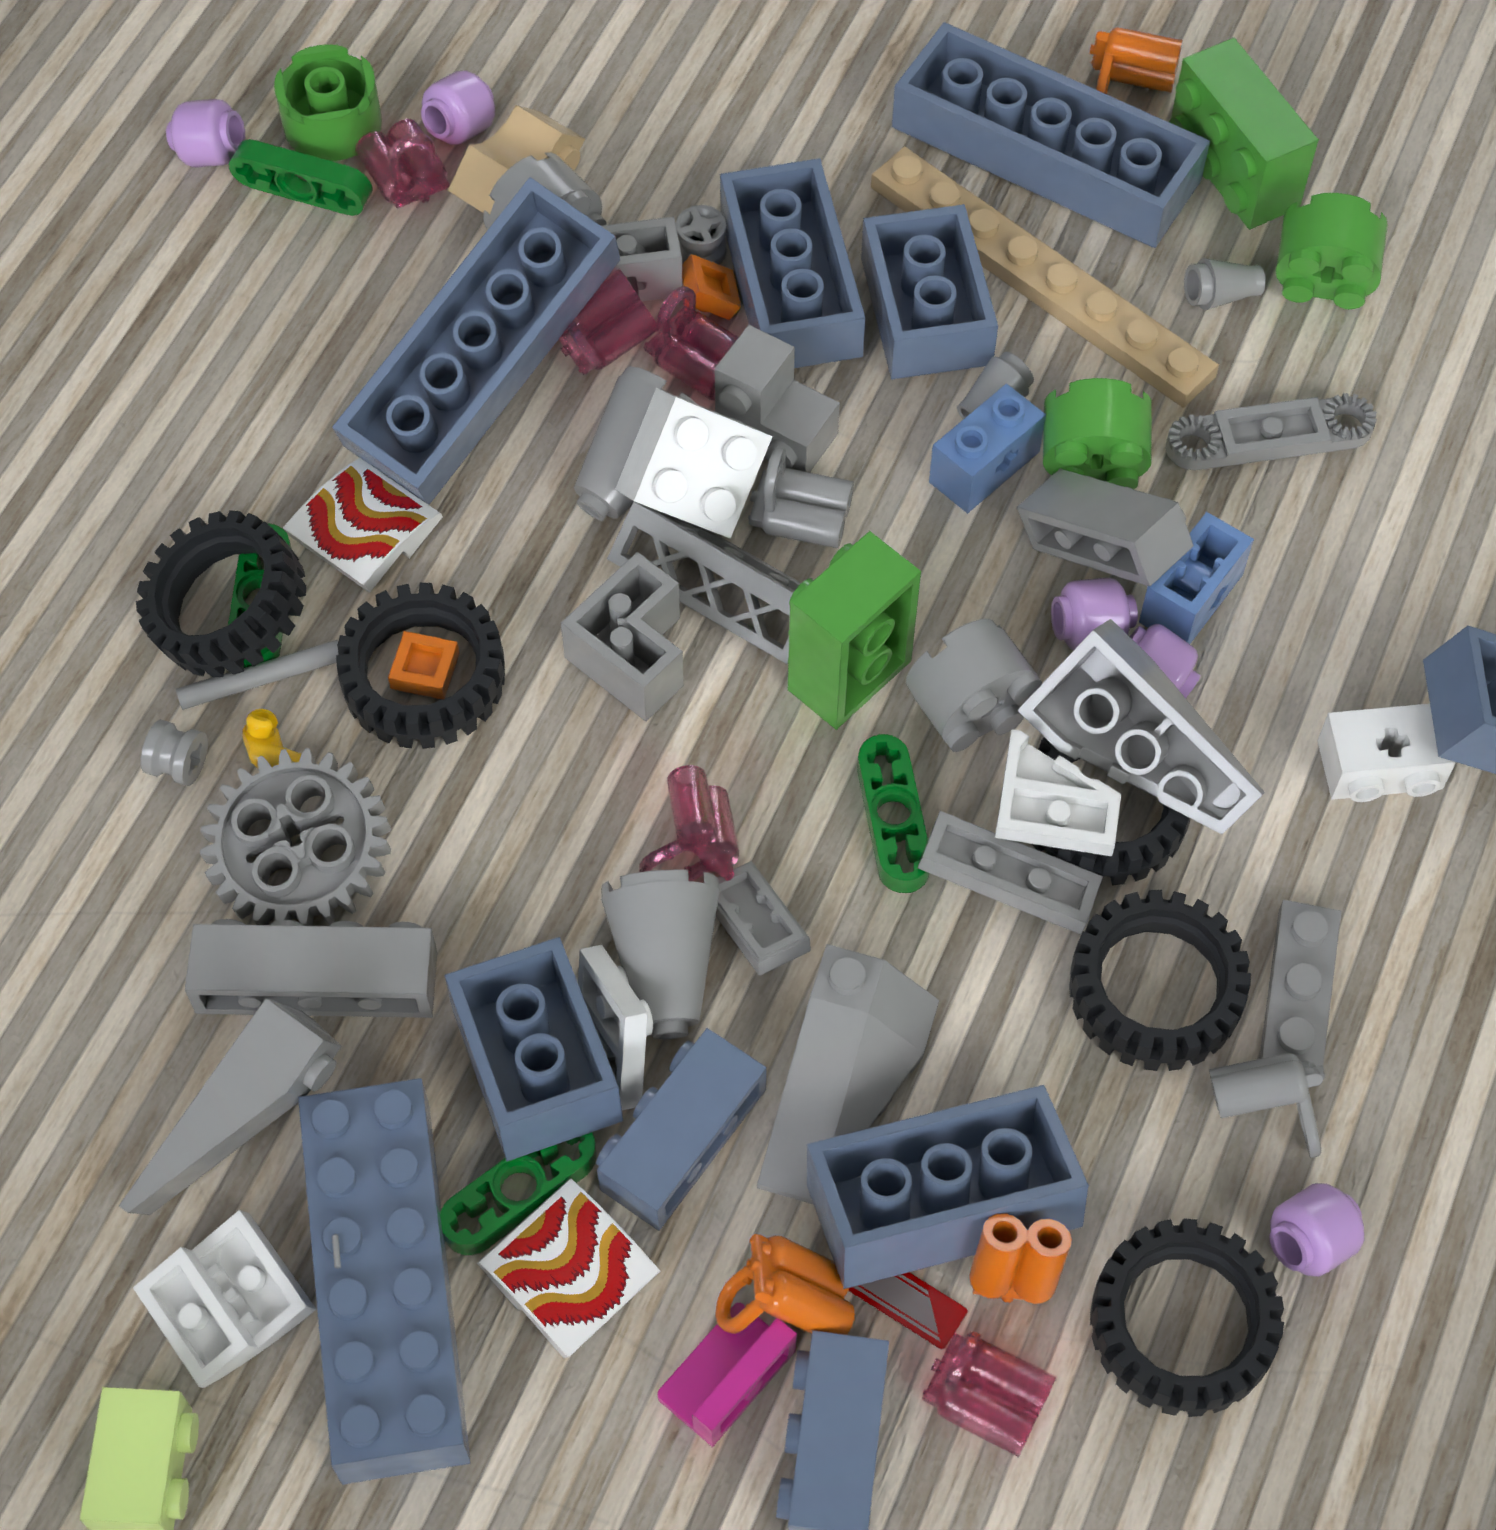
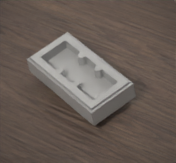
[716,861,811,976]

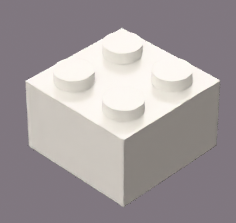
[615,388,772,539]

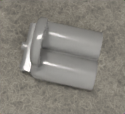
[748,448,854,549]
[1209,1053,1325,1158]

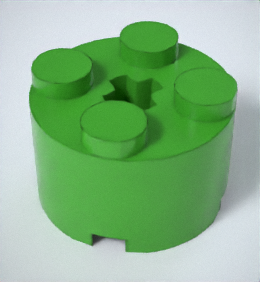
[274,44,382,161]
[1276,193,1388,309]
[1043,378,1152,489]

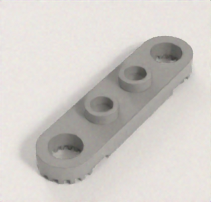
[1166,393,1377,470]

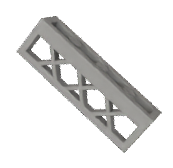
[607,501,801,664]

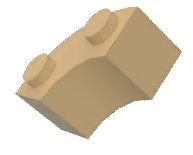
[448,105,585,214]

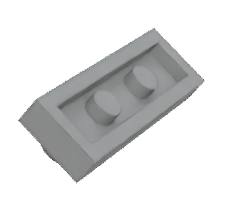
[917,811,1103,934]
[1259,900,1341,1067]

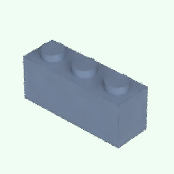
[596,1028,767,1231]
[776,1331,889,1530]

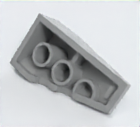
[1017,619,1265,834]
[757,944,939,1204]
[119,998,341,1215]

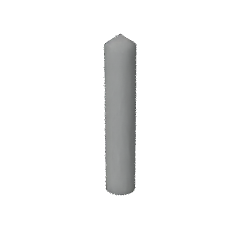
[332,1234,341,1268]

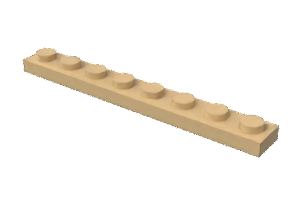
[871,146,1219,408]

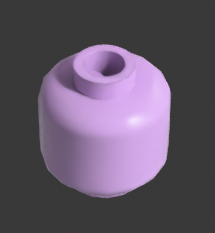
[421,71,495,145]
[166,99,245,167]
[1051,577,1138,651]
[1130,624,1201,698]
[1269,1183,1364,1277]

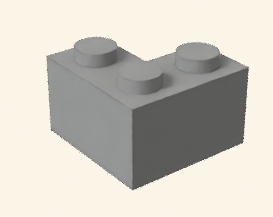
[715,325,840,473]
[561,552,684,721]

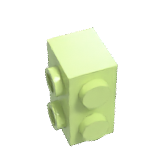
[80,1387,199,1530]

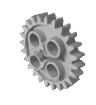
[200,748,391,926]

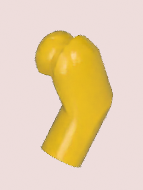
[242,709,302,768]

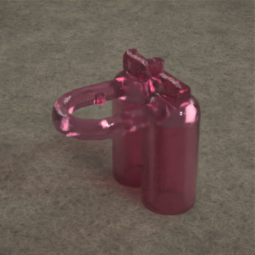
[355,119,450,209]
[559,269,660,375]
[643,286,739,401]
[639,765,739,882]
[922,1331,1057,1458]

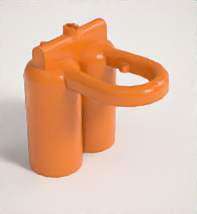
[1089,27,1183,94]
[969,1213,1072,1304]
[715,1234,855,1335]

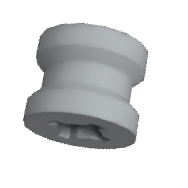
[676,205,727,265]
[141,719,208,786]

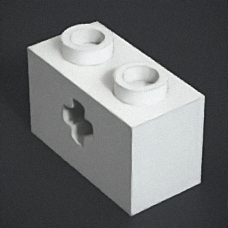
[1317,703,1456,802]

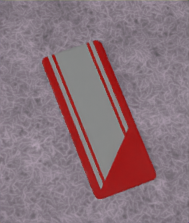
[848,1272,968,1349]

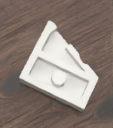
[995,729,1121,856]
[578,945,653,1110]

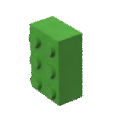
[1169,38,1319,230]
[788,531,921,730]

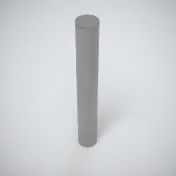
[176,640,338,710]

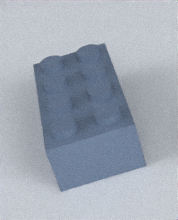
[720,158,865,368]
[807,1085,1089,1289]

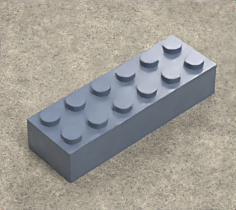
[892,22,1210,248]
[332,177,621,505]
[298,1078,471,1485]

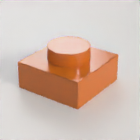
[682,254,741,320]
[388,631,460,700]

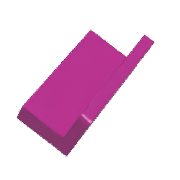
[657,1302,797,1448]

